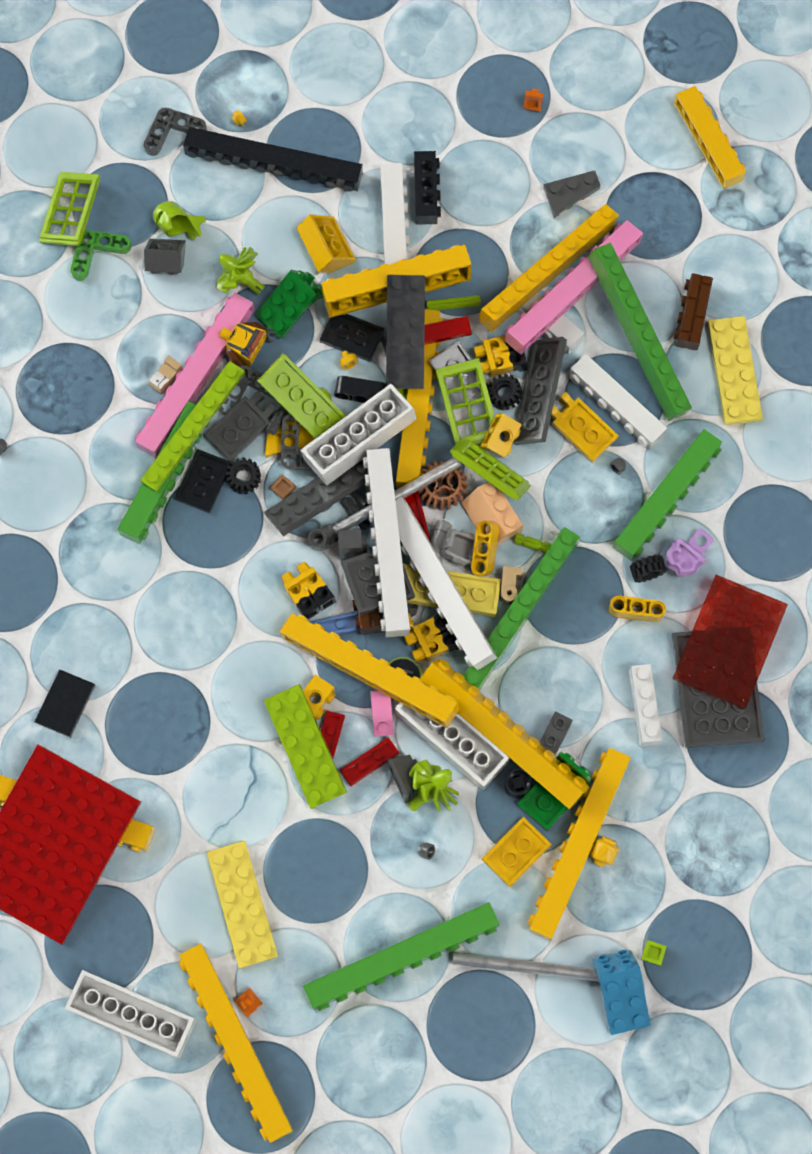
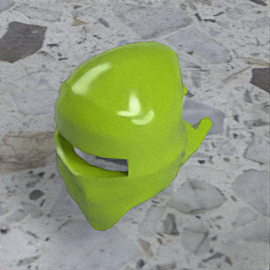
[153,201,206,240]

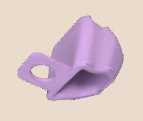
[666,529,714,577]

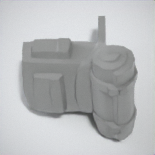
[430,520,475,567]

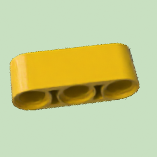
[471,520,499,576]
[608,596,666,622]

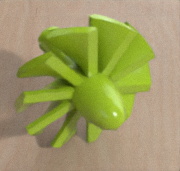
[216,247,265,295]
[407,760,459,812]

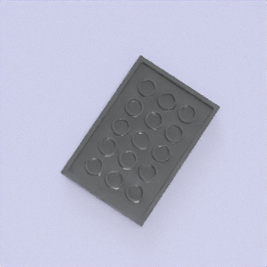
[672,627,765,748]

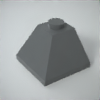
[388,755,417,803]

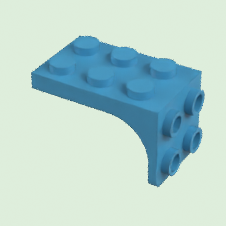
[592,950,651,1035]

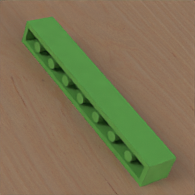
[117,401,210,544]
[613,429,722,561]

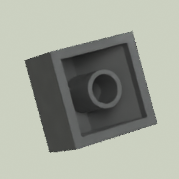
[144,239,186,275]

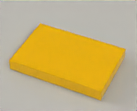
[481,817,552,888]

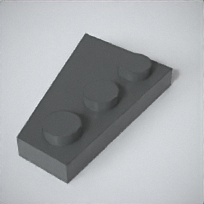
[543,170,601,218]

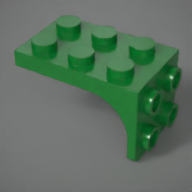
[255,269,323,339]
[517,752,591,831]

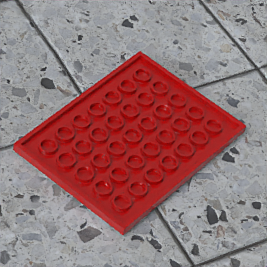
[0,744,142,945]

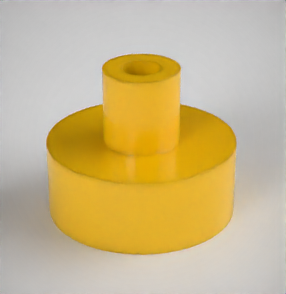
[339,351,359,370]

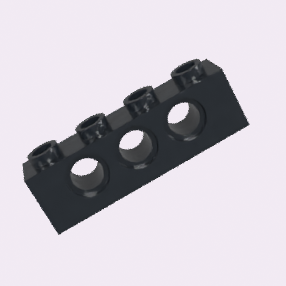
[414,151,441,225]

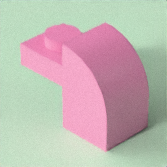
[370,691,394,737]

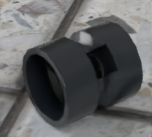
[504,768,531,799]

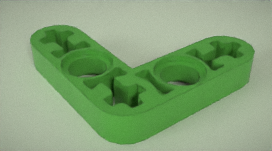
[71,230,132,281]

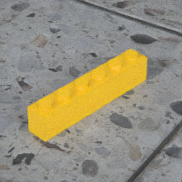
[674,86,746,189]

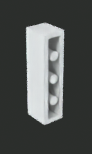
[516,293,585,355]
[629,664,662,747]

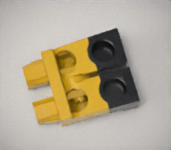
[474,335,527,377]
[281,562,336,620]
[404,614,459,662]

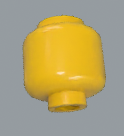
[590,836,619,867]

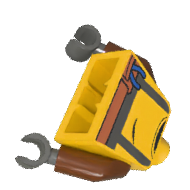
[219,322,276,380]

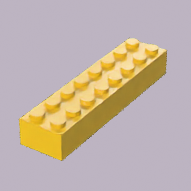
[321,245,472,318]

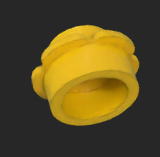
[232,109,247,126]

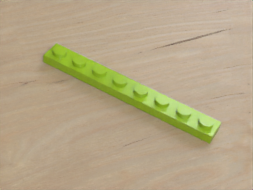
[140,361,246,492]

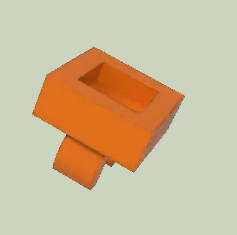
[523,88,544,112]
[234,988,263,1017]

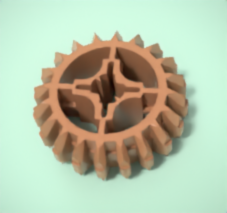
[418,460,468,510]

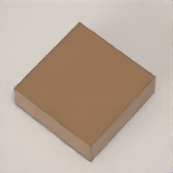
[270,474,297,500]

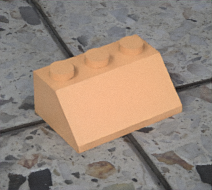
[461,482,523,548]

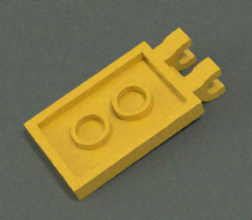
[551,392,619,463]

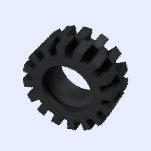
[487,373,523,410]
[226,457,261,494]
[629,554,667,583]

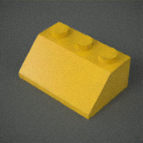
[296,214,357,273]

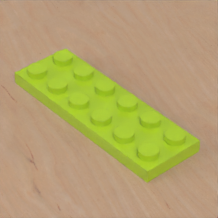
[257,354,346,439]
[263,684,348,809]

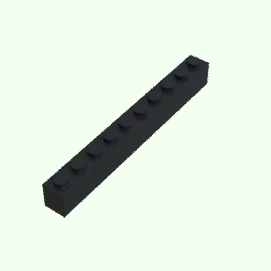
[183,127,363,192]

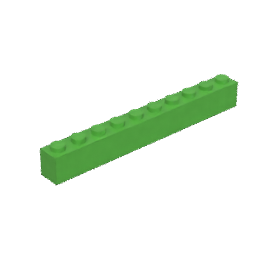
[588,243,692,421]
[463,527,580,690]
[303,902,500,1011]

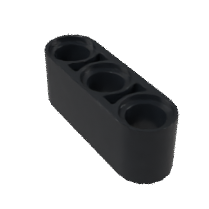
[334,376,386,403]

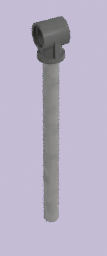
[308,458,462,551]
[452,952,599,982]

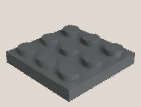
[341,551,415,615]

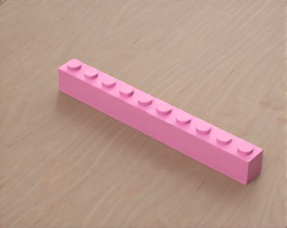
[504,220,643,355]
[135,292,255,458]

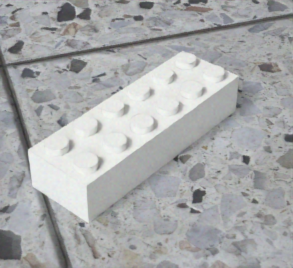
[301,384,416,486]
[395,683,510,791]
[65,970,197,1059]

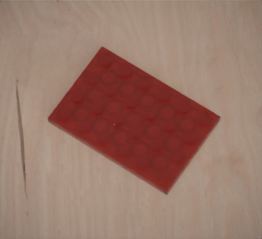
[672,575,788,710]

